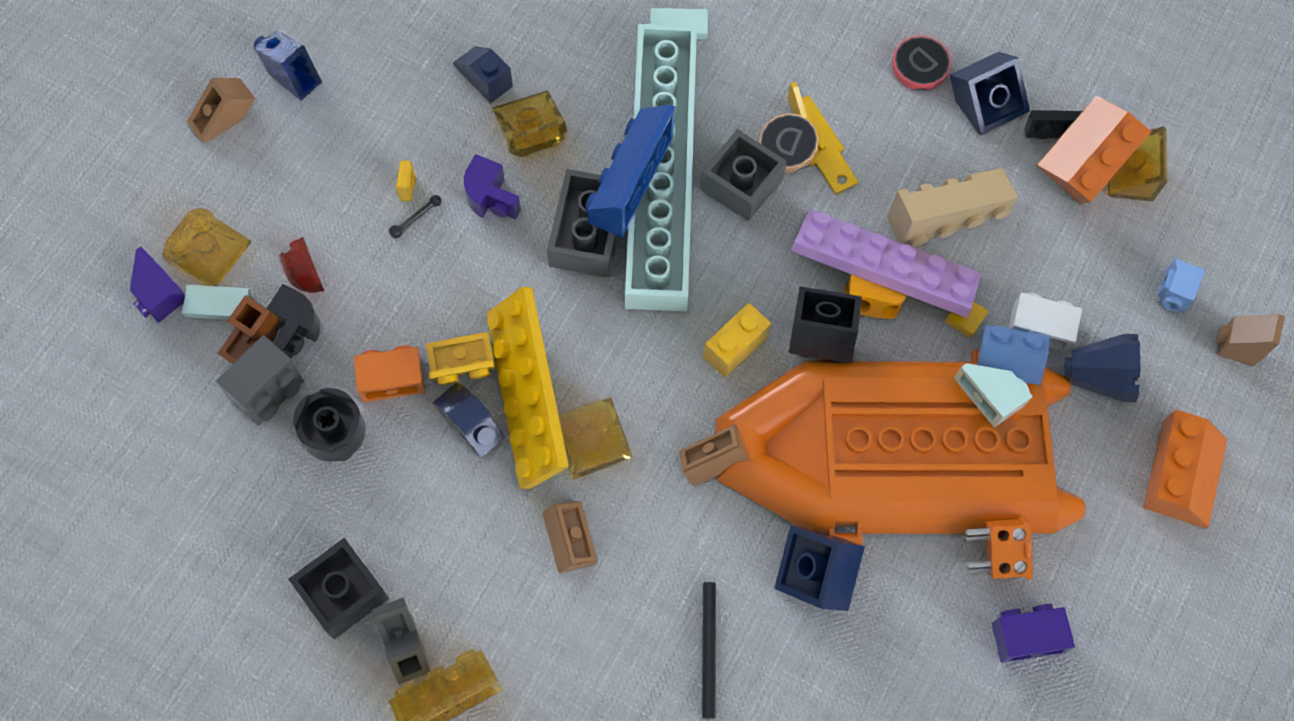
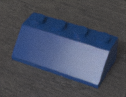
[585,104,675,238]

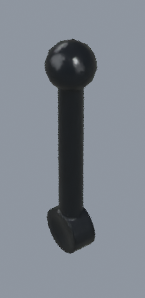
[389,195,442,239]

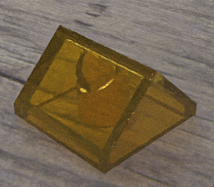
[1108,126,1167,202]

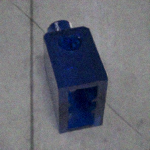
[254,30,322,101]

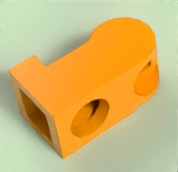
[844,274,906,319]

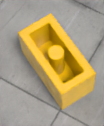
[703,303,772,378]

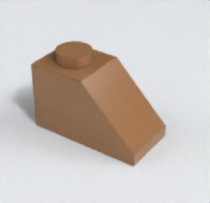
[187,78,256,143]
[1216,314,1285,367]

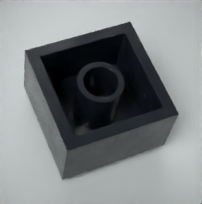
[788,286,862,364]
[288,538,389,640]

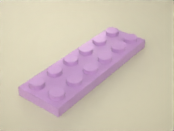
[791,209,982,318]

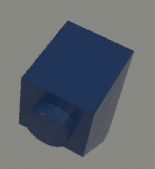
[453,46,513,103]

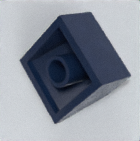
[949,52,1030,135]
[774,525,865,611]

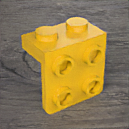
[426,332,496,386]

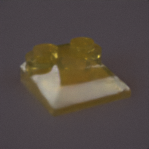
[492,90,567,157]
[162,208,251,286]
[558,396,633,480]

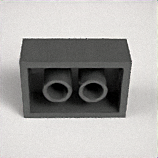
[547,169,618,277]

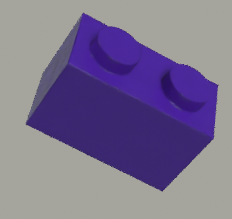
[991,604,1075,663]

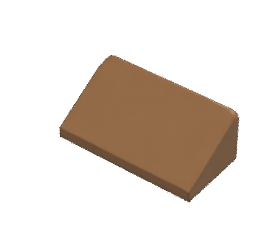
[679,424,750,486]
[543,501,598,573]

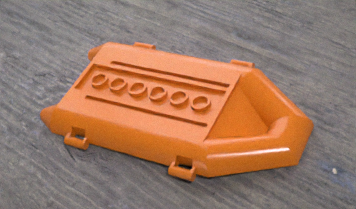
[715,350,1086,545]

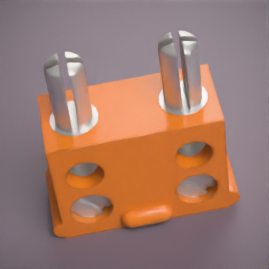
[965,516,1033,580]

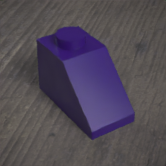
[130,246,185,323]

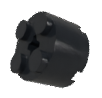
[293,388,366,462]

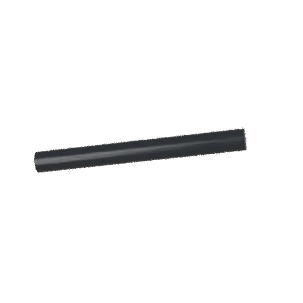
[702,582,716,719]

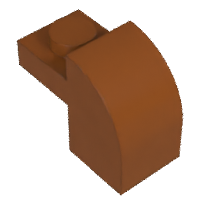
[217,295,279,364]

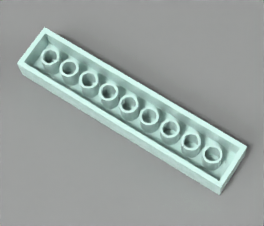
[625,24,697,312]

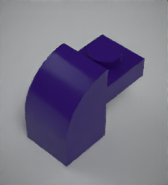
[464,154,521,220]

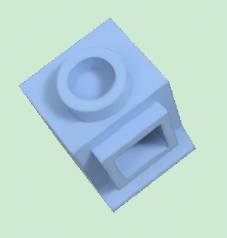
[1157,258,1205,313]

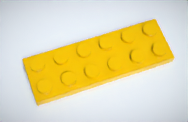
[486,286,569,489]

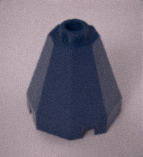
[1064,334,1141,403]

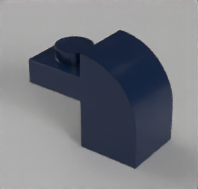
[432,382,505,458]

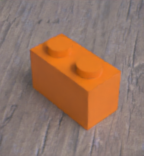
[354,345,425,402]

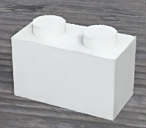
[1008,292,1082,353]

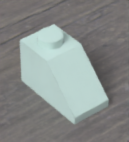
[954,363,1033,428]

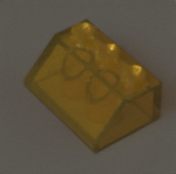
[389,649,503,721]

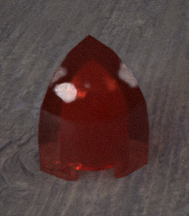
[280,237,324,293]

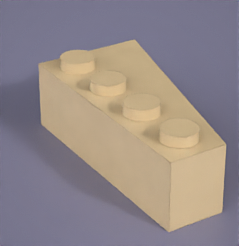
[887,167,1018,247]

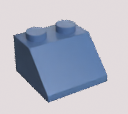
[977,325,1050,385]

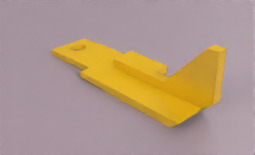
[787,81,859,195]

